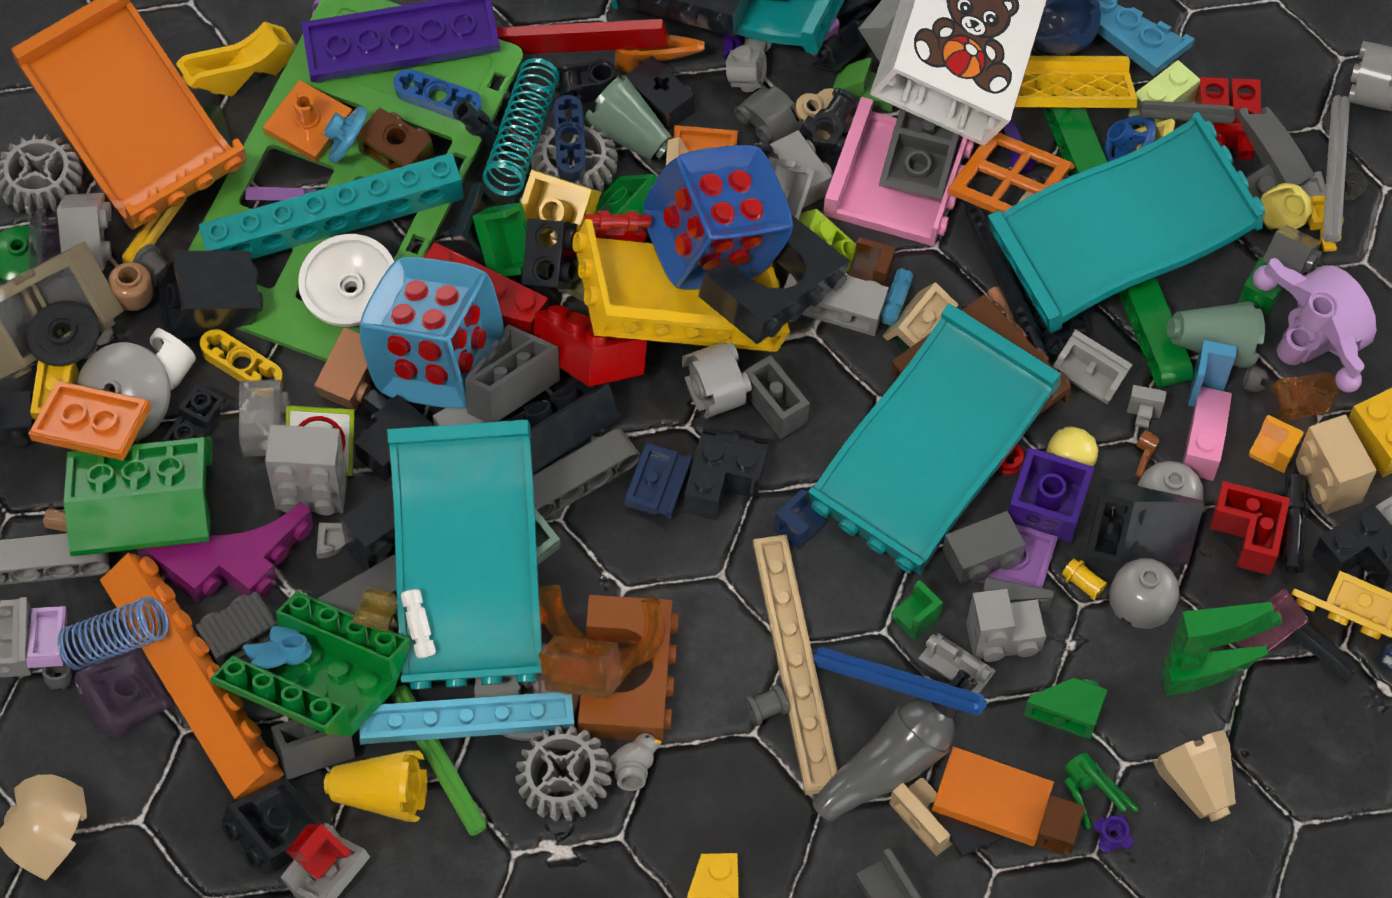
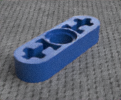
[394,69,482,121]

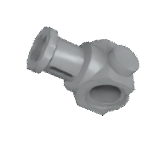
[725,37,772,92]

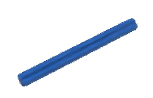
[813,647,987,715]

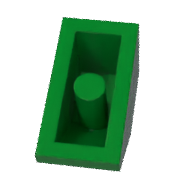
[1024,678,1107,740]

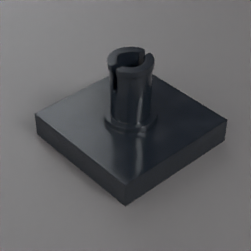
[449,182,504,267]

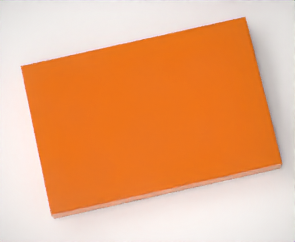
[28,381,152,461]
[931,746,1054,847]

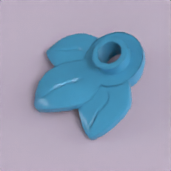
[243,626,312,669]

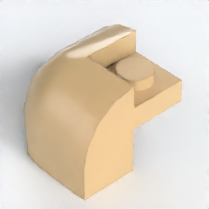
[0,774,87,880]

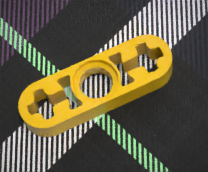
[200,329,284,396]

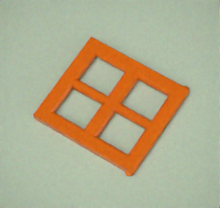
[948,132,1075,213]

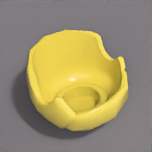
[1260,183,1312,230]
[1046,426,1099,466]

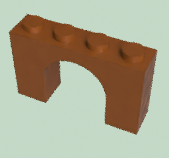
[578,595,679,742]

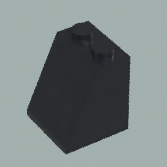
[156,251,263,340]

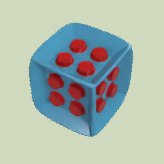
[359,257,504,408]

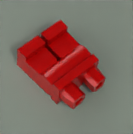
[1195,77,1261,160]

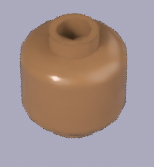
[108,262,154,311]

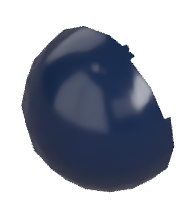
[1032,0,1101,56]

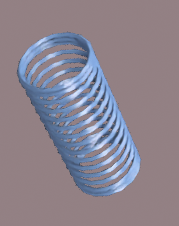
[57,596,168,670]

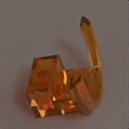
[539,584,666,699]

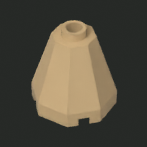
[1153,730,1236,822]

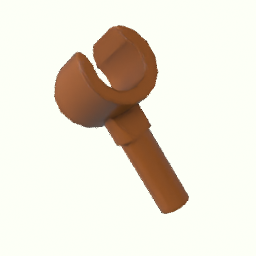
[1135,430,1159,479]

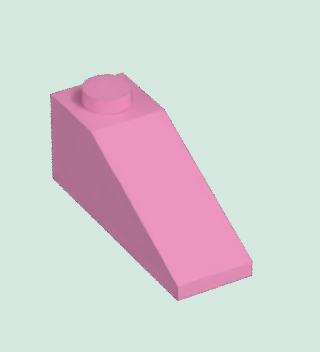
[1183,386,1232,481]

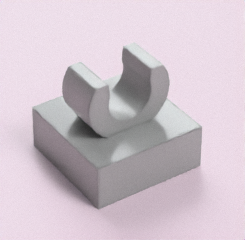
[1127,385,1166,428]

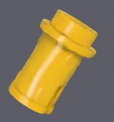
[1062,558,1107,600]

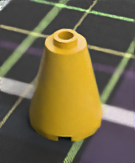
[324,750,427,822]

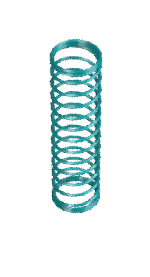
[483,58,560,196]

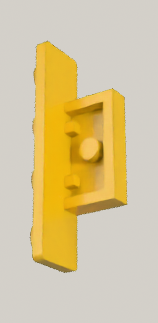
[1291,571,1392,640]

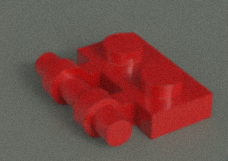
[575,211,651,258]

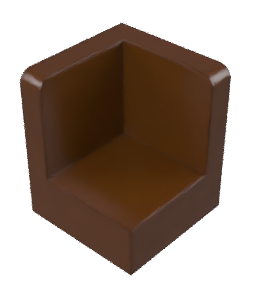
[848,237,896,286]
[1035,795,1085,857]

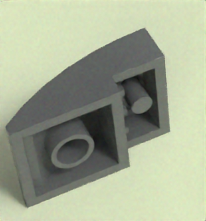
[879,108,960,201]

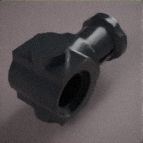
[799,88,859,155]

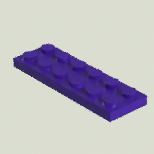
[301,0,500,83]

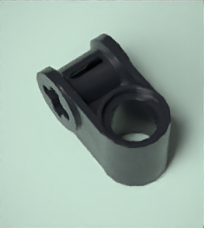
[555,59,616,103]

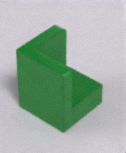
[891,580,943,641]

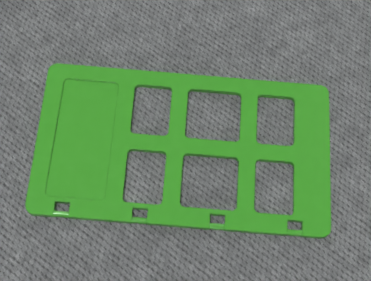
[188,0,523,362]

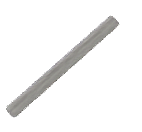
[1322,95,1350,243]

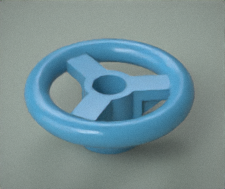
[323,106,367,163]

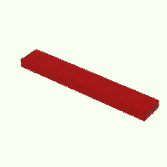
[496,19,670,54]

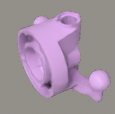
[1253,258,1377,393]

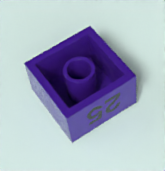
[1008,447,1095,543]

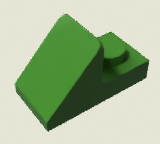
[833,58,894,112]

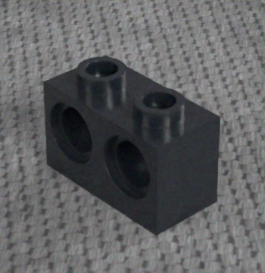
[521,219,578,290]

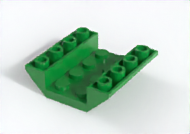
[64,436,213,556]
[210,591,411,736]

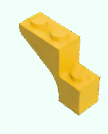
[176,22,297,97]

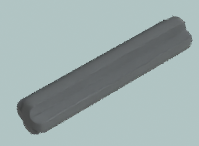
[1139,100,1235,124]

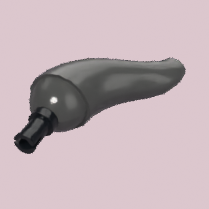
[812,669,978,821]

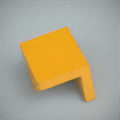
[1249,415,1304,473]

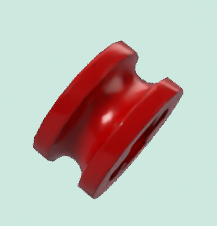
[996,445,1024,476]

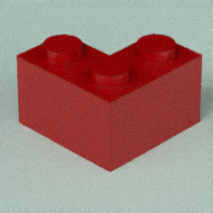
[1210,481,1290,575]

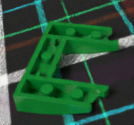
[1161,602,1282,696]

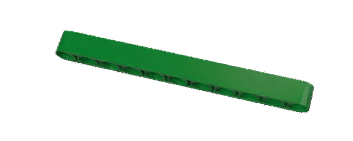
[1043,89,1193,388]

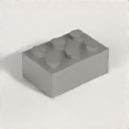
[265,425,348,515]

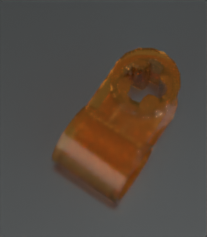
[1271,373,1339,421]

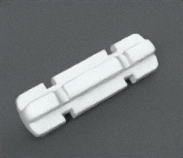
[401,589,436,659]

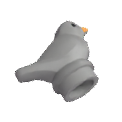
[605,733,661,791]

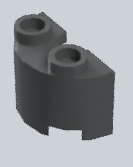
[734,85,804,144]

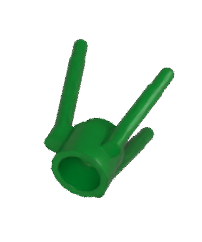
[1064,753,1139,829]

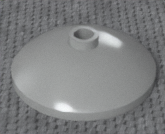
[76,342,171,442]

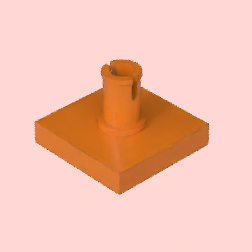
[263,80,353,163]

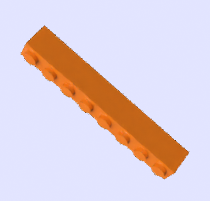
[100,553,284,800]

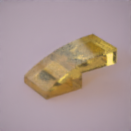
[353,587,397,632]

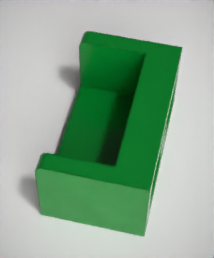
[472,202,527,277]

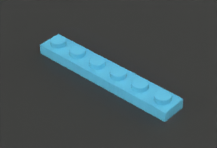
[359,691,574,745]

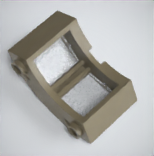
[0,241,124,379]

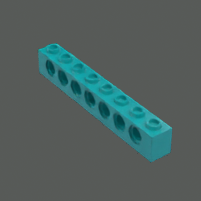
[198,153,464,259]

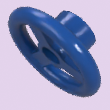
[1103,115,1156,162]

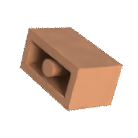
[314,328,372,411]

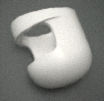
[150,328,196,390]

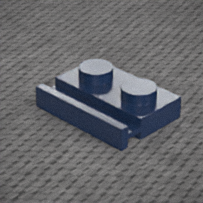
[624,443,692,519]

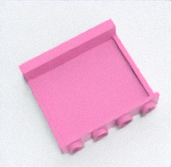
[823,97,974,246]

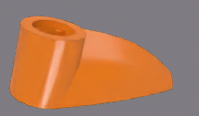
[615,35,705,73]

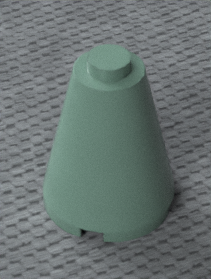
[583,75,672,161]
[1166,302,1265,368]

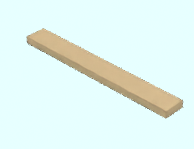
[753,534,838,795]

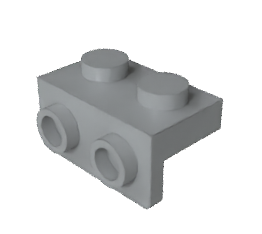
[281,823,370,898]

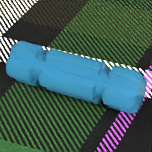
[880,268,913,326]

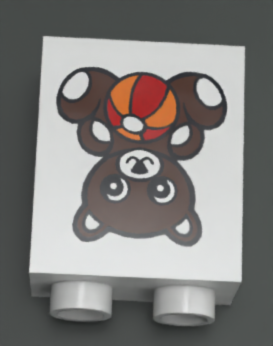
[870,0,1046,146]

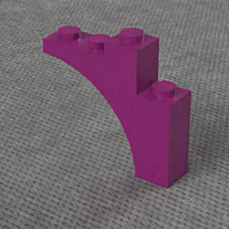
[137,502,313,604]

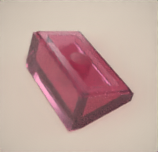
[1238,588,1309,651]

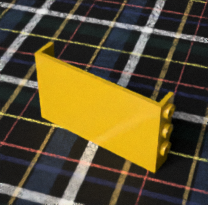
[572,219,790,352]

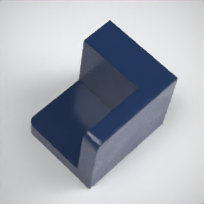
[774,489,825,550]

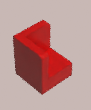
[285,824,351,879]

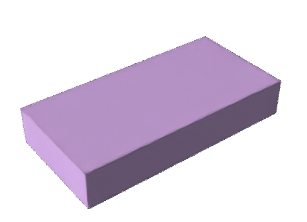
[25,606,68,668]

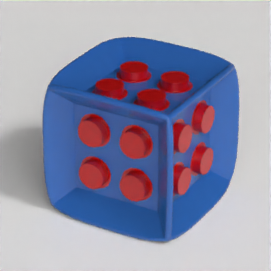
[643,145,793,290]

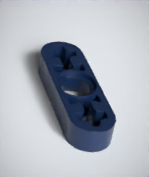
[554,95,586,182]

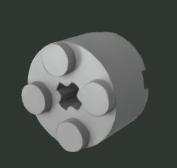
[1349,41,1392,111]
[682,342,752,419]

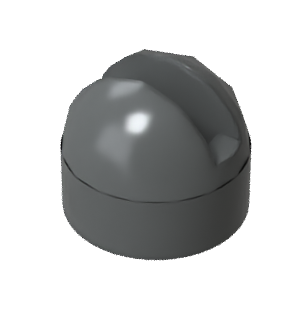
[1241,365,1269,393]
[42,661,72,690]

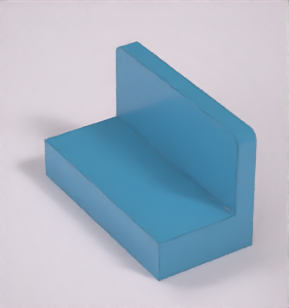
[1188,340,1237,407]

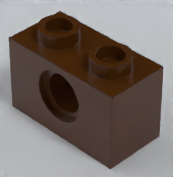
[357,107,434,170]

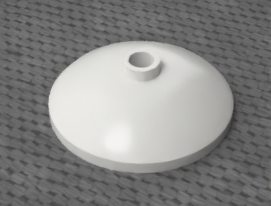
[298,234,394,327]

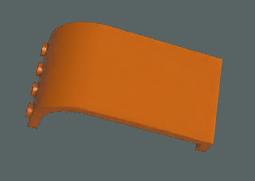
[11,0,246,230]

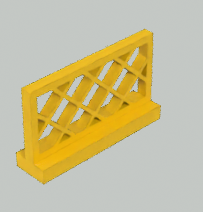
[1014,56,1138,108]

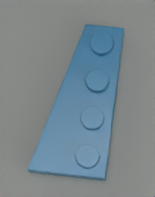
[1097,0,1195,76]

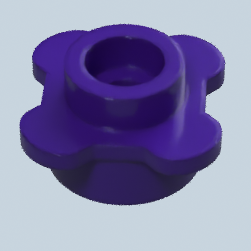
[1094,815,1134,853]

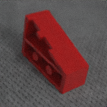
[533,305,647,387]

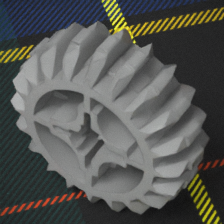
[531,119,618,194]
[0,134,83,217]
[515,725,612,822]

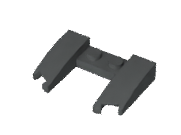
[1234,107,1314,199]

